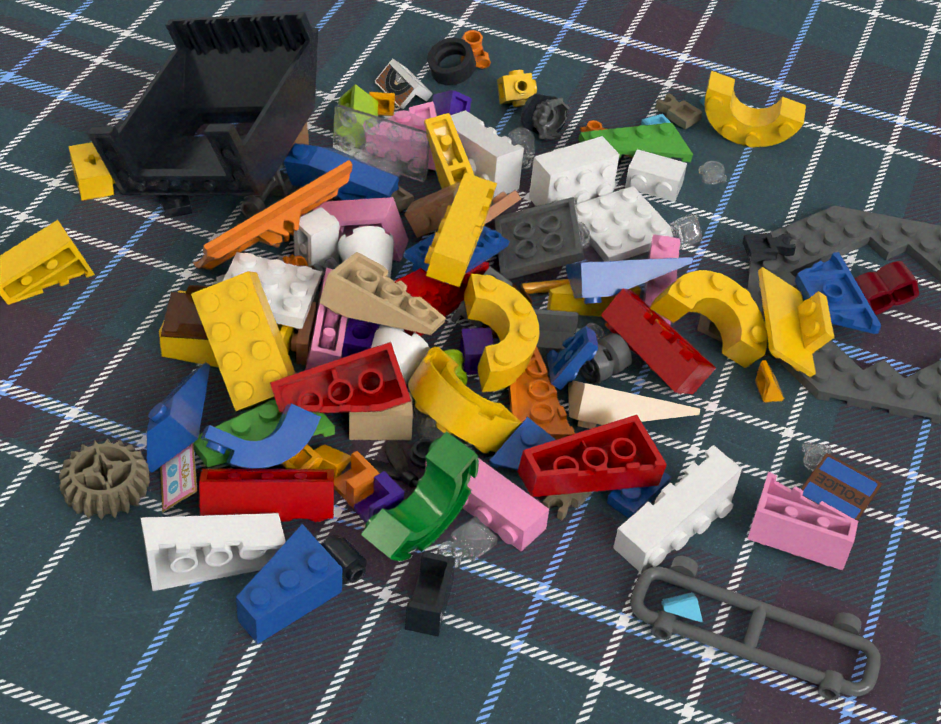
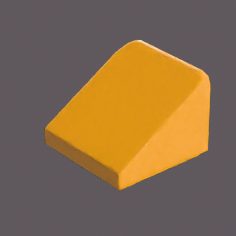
[369,92,395,116]
[755,360,784,402]
[281,444,323,469]
[315,444,351,479]

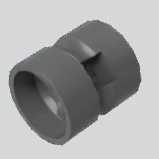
[579,333,632,385]

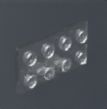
[333,105,430,182]

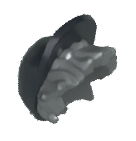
[521,94,570,140]

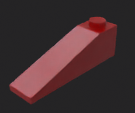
[270,342,411,413]

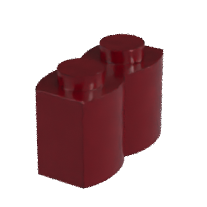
[855,261,919,315]

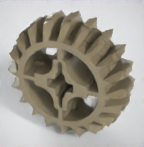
[59,438,150,520]

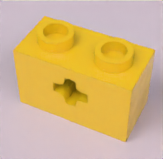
[69,142,115,201]

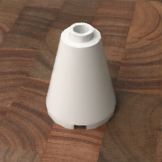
[338,226,394,278]
[371,325,430,384]

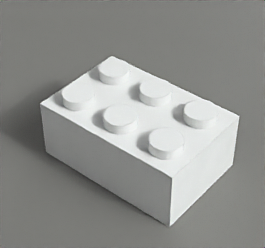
[529,136,620,206]

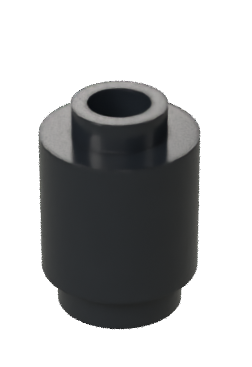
[321,535,367,584]

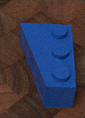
[236,524,342,644]

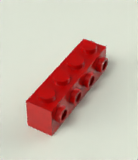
[199,469,334,522]

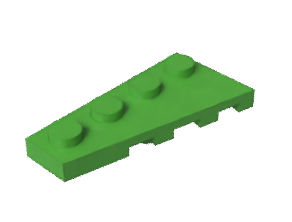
[578,123,693,162]
[194,399,335,468]

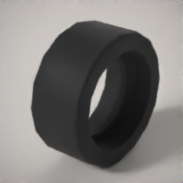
[427,38,476,85]

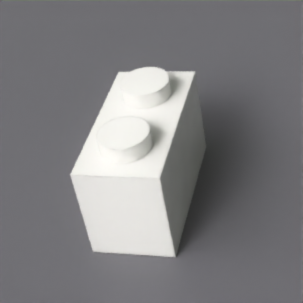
[625,149,687,202]
[294,207,340,267]

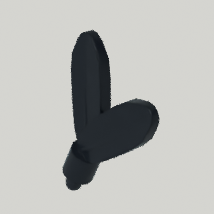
[367,441,418,488]

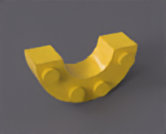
[704,71,806,148]
[650,270,768,368]
[463,274,539,392]
[408,347,522,454]

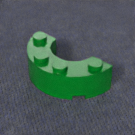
[361,431,479,561]

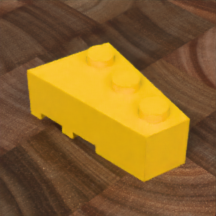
[0,220,95,305]

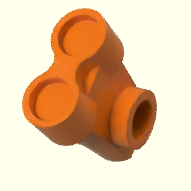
[460,30,491,69]

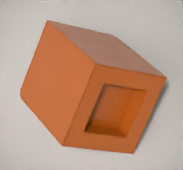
[334,451,380,509]

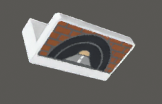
[375,58,433,109]

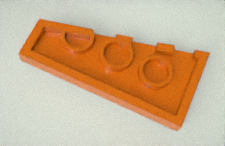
[509,345,575,440]

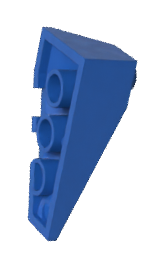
[284,143,399,198]
[147,362,210,473]

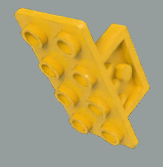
[758,267,834,377]

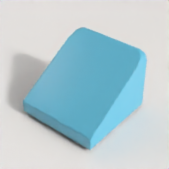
[661,592,703,622]

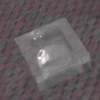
[670,214,703,249]

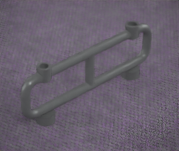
[630,556,881,700]

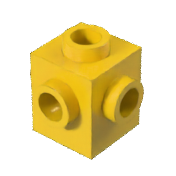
[497,70,537,107]

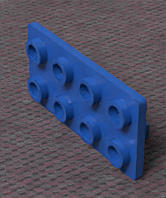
[403,226,510,284]

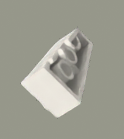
[450,110,524,198]
[613,445,742,573]
[141,513,286,591]

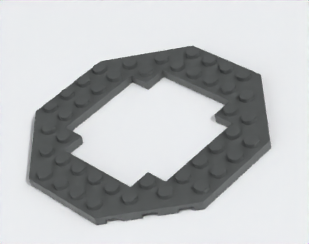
[747,205,941,424]

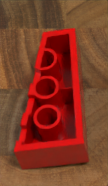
[394,261,489,336]
[601,288,716,394]
[517,414,667,497]

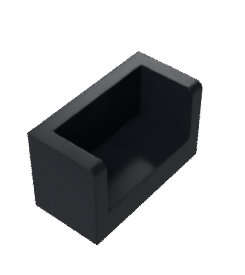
[405,551,456,637]

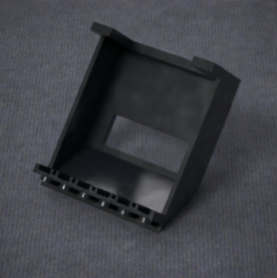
[87,12,318,196]

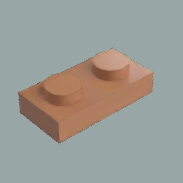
[484,190,521,225]
[291,302,316,365]

